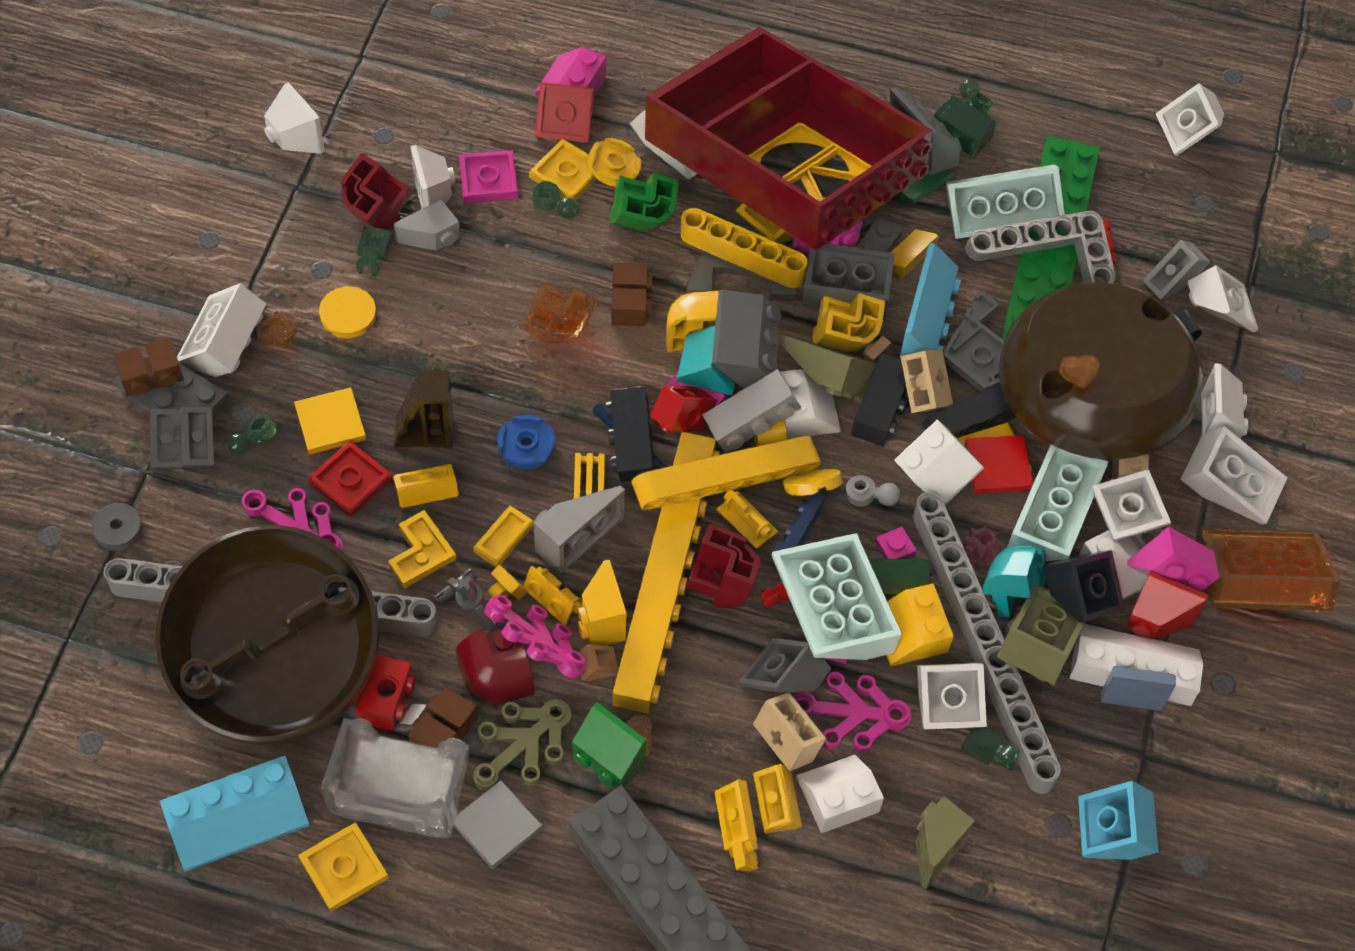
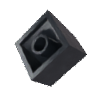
[1044,550,1125,622]

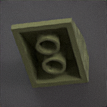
[779,334,876,399]
[997,584,1085,685]

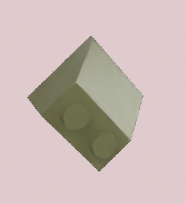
[915,796,975,890]

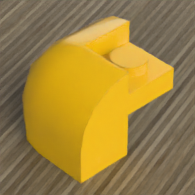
[666,291,719,352]
[812,293,885,353]

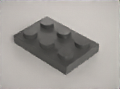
[122,363,229,416]

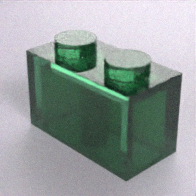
[934,95,996,158]

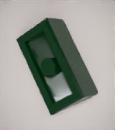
[895,169,953,204]
[869,558,930,596]

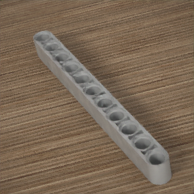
[913,492,1061,794]
[104,558,437,637]

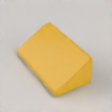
[891,229,939,279]
[394,464,458,508]
[753,763,802,834]

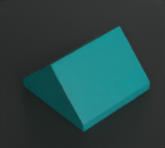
[676,326,736,396]

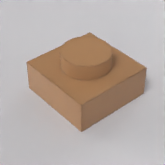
[862,336,891,373]

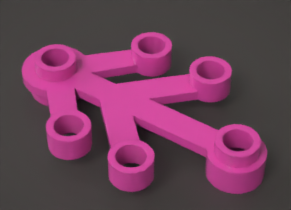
[242,488,343,551]
[484,595,587,679]
[793,672,912,753]

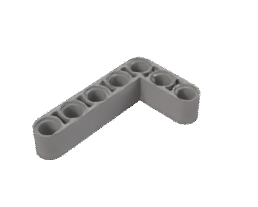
[965,211,1115,284]

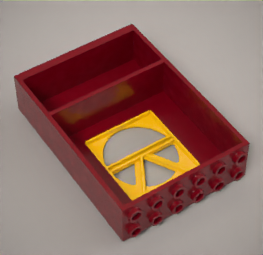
[645,26,933,251]

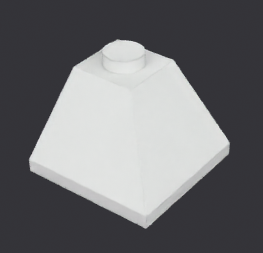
[264,83,325,154]
[1156,83,1224,156]
[411,145,455,209]
[1188,265,1258,333]
[1092,469,1171,541]
[1079,530,1148,600]

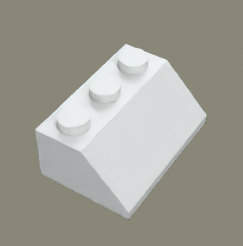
[177,283,266,377]

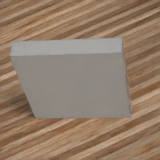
[451,780,542,870]

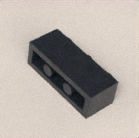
[851,353,907,447]
[606,386,655,482]

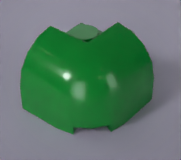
[609,173,679,231]

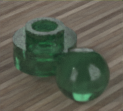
[959,79,993,116]
[532,181,579,219]
[227,413,277,456]

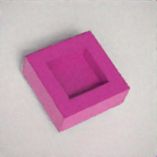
[875,527,916,559]

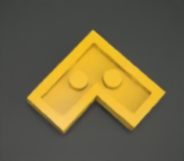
[388,510,456,589]

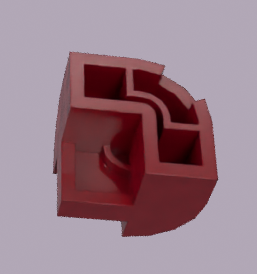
[340,153,414,231]
[686,523,760,609]
[456,628,535,705]

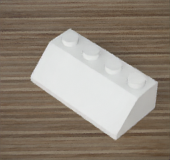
[1069,624,1203,706]

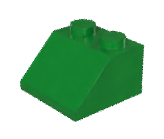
[572,702,646,788]

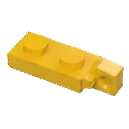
[715,779,758,873]

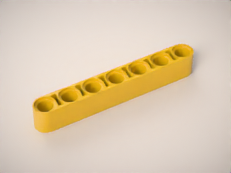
[631,435,822,510]

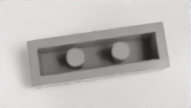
[703,369,801,453]

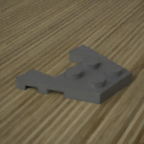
[687,224,796,301]
[943,290,1004,392]

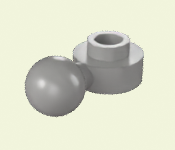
[846,475,900,507]

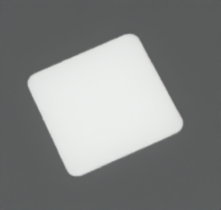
[399,704,426,725]

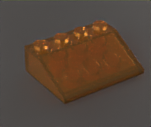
[1200,527,1341,612]

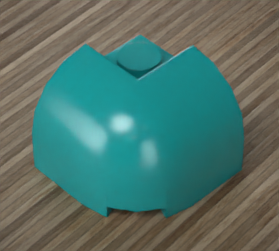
[983,545,1047,618]

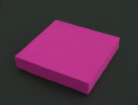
[459,150,518,204]

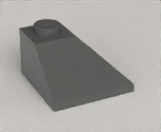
[737,638,831,693]

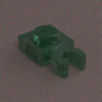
[356,226,393,277]

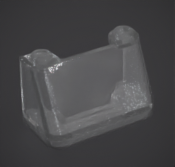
[320,718,470,838]

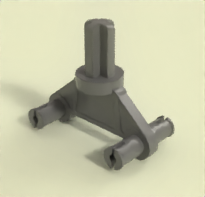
[433,568,510,634]

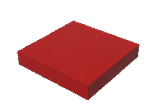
[535,82,595,143]
[965,435,1033,494]
[308,441,393,518]

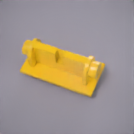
[716,490,778,549]
[523,566,582,625]

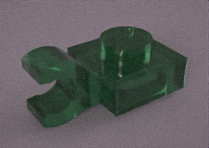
[961,726,1020,770]

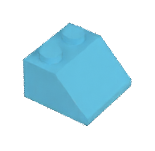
[1078,781,1159,860]

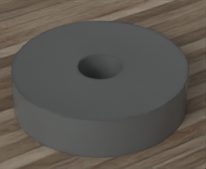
[91,503,143,551]

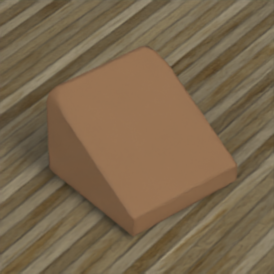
[578,644,619,681]

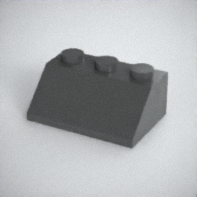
[890,87,961,176]
[802,244,895,318]
[712,289,781,389]

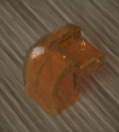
[519,281,598,345]

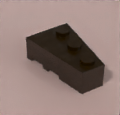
[394,369,454,448]

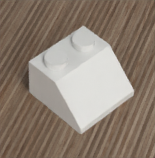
[1201,363,1248,439]
[780,369,841,439]
[894,420,984,505]
[917,663,987,729]
[796,755,884,833]

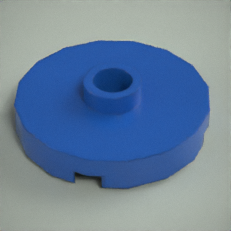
[497,415,556,470]

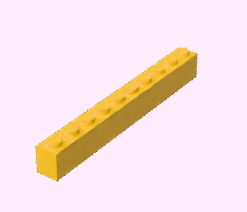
[612,432,720,714]

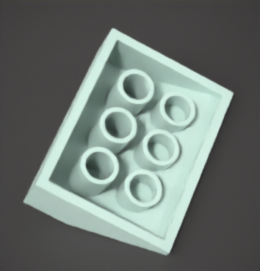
[771,533,901,660]

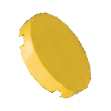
[588,138,641,187]
[319,286,377,339]
[783,469,843,496]

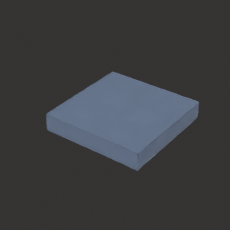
[1100,666,1176,711]

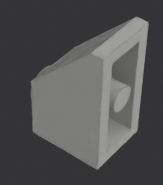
[394,199,460,251]
[1143,240,1210,300]

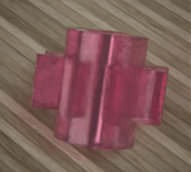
[963,525,1002,564]

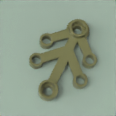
[473,699,571,791]

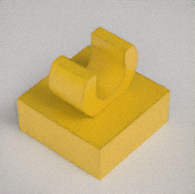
[488,565,527,600]

